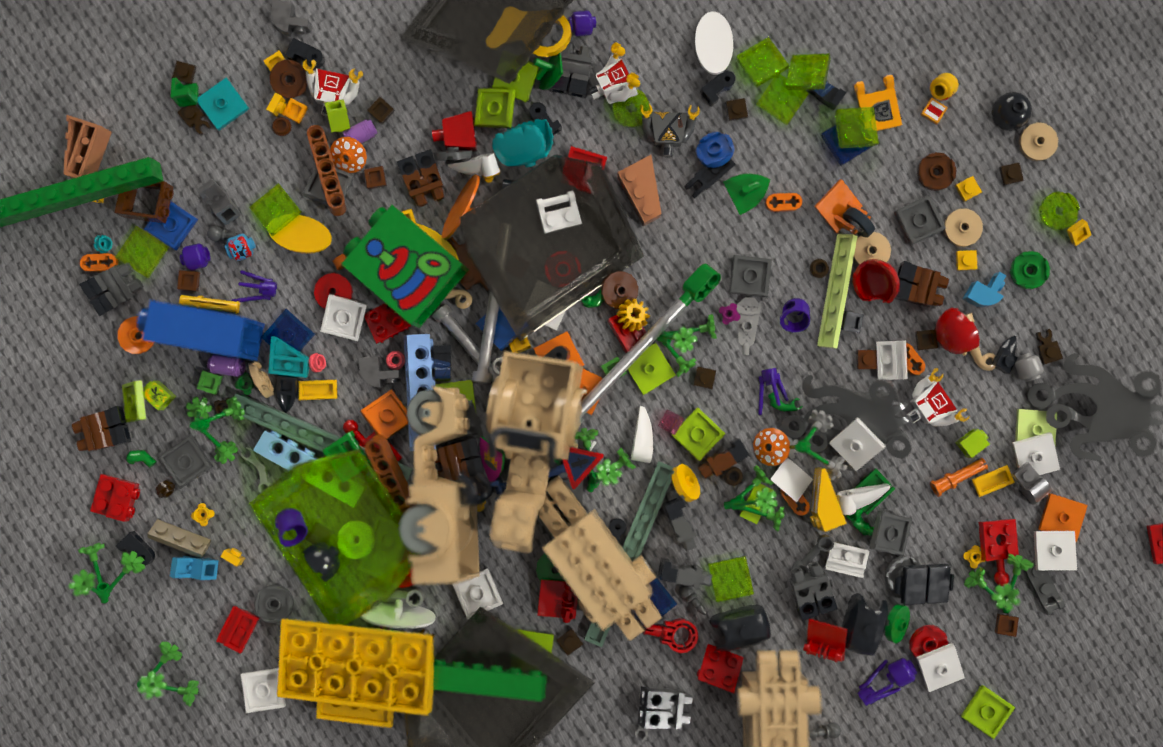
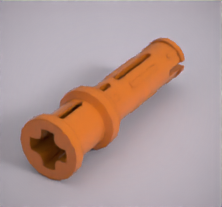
[930,458,988,497]

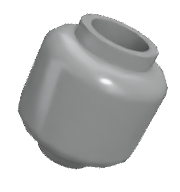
[1014,353,1044,382]

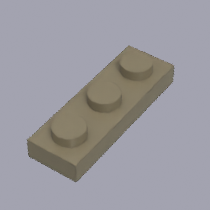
[148,519,211,559]

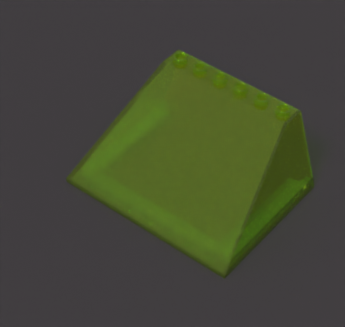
[249,449,421,625]

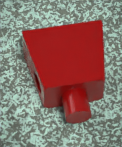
[432,111,477,151]

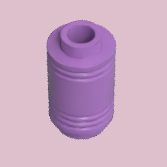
[341,119,377,144]
[207,354,246,377]

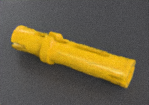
[179,294,240,314]

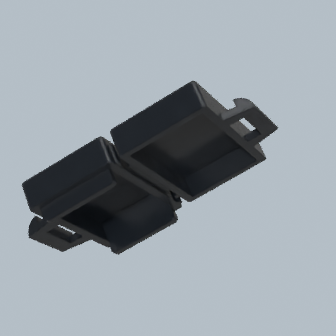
[894,564,954,605]

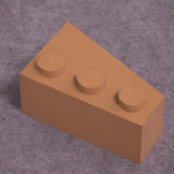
[64,115,112,178]
[617,155,662,226]

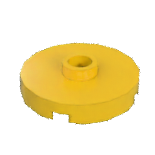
[672,464,700,502]

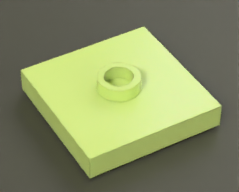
[1015,409,1057,445]

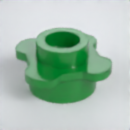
[235,372,255,395]

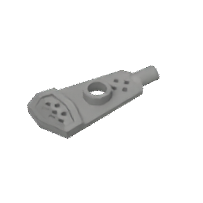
[737,297,761,355]

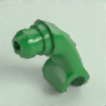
[768,392,803,412]
[846,509,874,536]

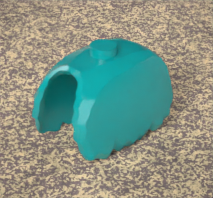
[492,119,554,168]

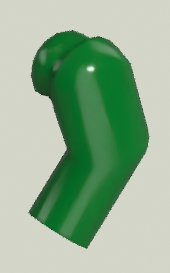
[582,288,603,308]
[126,450,157,468]

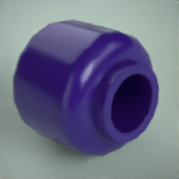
[568,10,596,37]
[180,243,211,270]
[886,658,917,687]

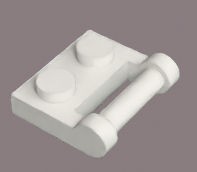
[536,190,582,234]

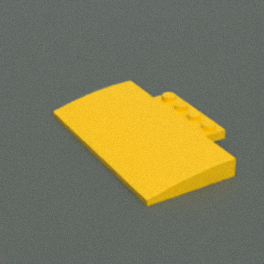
[277,618,433,728]

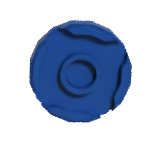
[696,132,735,168]

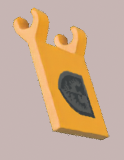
[854,75,902,134]

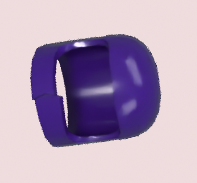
[780,298,810,333]
[275,508,308,547]

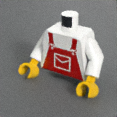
[589,42,640,104]
[303,60,363,116]
[906,368,970,426]

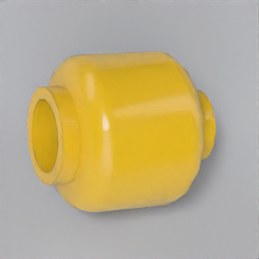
[930,73,959,101]

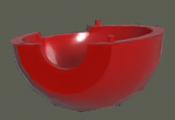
[852,259,900,303]
[935,308,980,354]

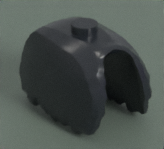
[842,593,888,656]
[709,604,771,652]

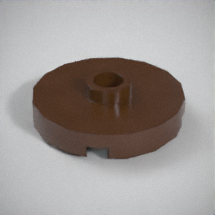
[269,60,307,98]
[917,152,957,191]
[601,271,639,309]

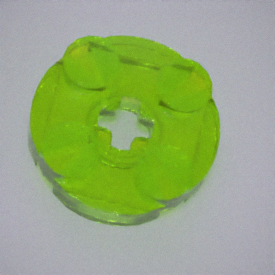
[612,89,650,128]
[1039,191,1080,230]

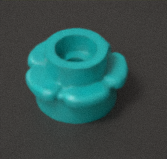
[93,235,113,253]

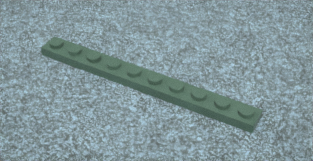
[235,393,413,483]
[584,461,674,647]

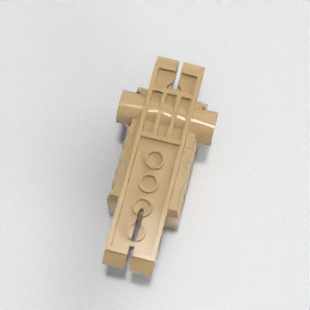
[538,475,662,641]
[737,650,821,747]

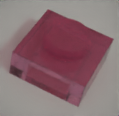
[658,409,684,435]

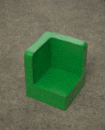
[170,78,199,107]

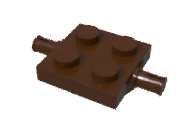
[447,237,494,292]

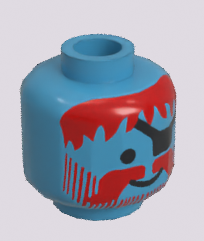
[225,233,256,261]

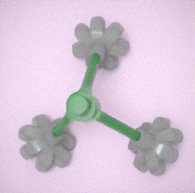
[787,410,847,480]

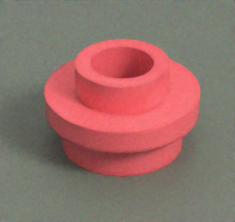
[386,351,405,370]
[309,353,326,372]

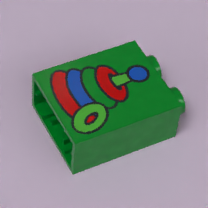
[341,205,469,328]

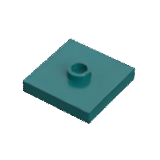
[198,77,250,131]

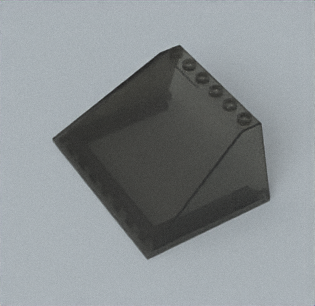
[400,0,574,84]
[460,155,644,341]
[404,607,595,747]

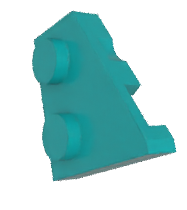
[268,336,309,378]

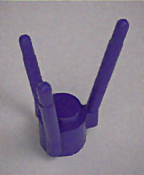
[232,270,277,302]
[758,368,789,415]
[857,660,901,706]

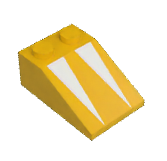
[810,467,847,532]

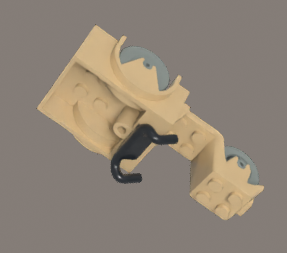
[486,352,587,553]
[400,386,494,584]

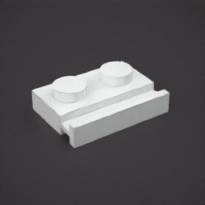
[876,340,908,380]
[824,542,869,578]

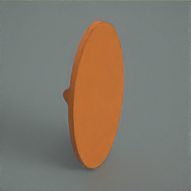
[442,174,480,240]

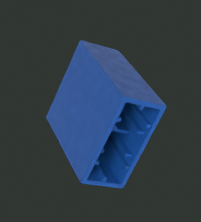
[137,300,265,361]

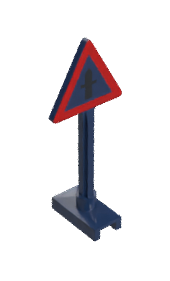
[490,447,604,502]

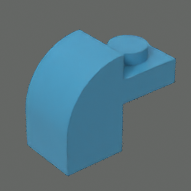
[963,272,1007,307]
[170,556,219,580]

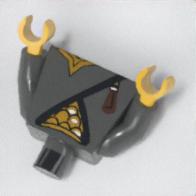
[640,103,700,157]

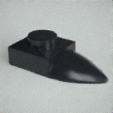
[992,336,1018,374]
[277,375,298,413]

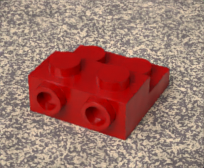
[90,474,140,522]

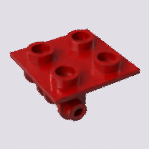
[364,303,412,344]
[537,579,578,623]
[803,619,847,663]
[697,644,744,694]

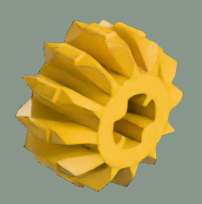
[616,299,650,332]

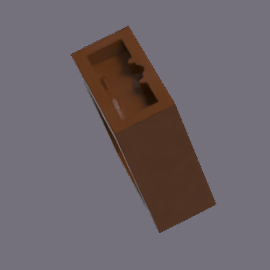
[114,181,174,224]

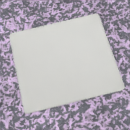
[771,457,813,502]

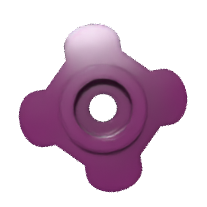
[719,303,741,325]

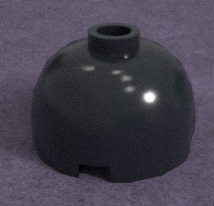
[991,92,1032,131]
[302,542,340,582]

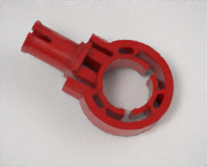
[643,618,698,653]

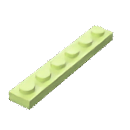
[817,234,858,349]

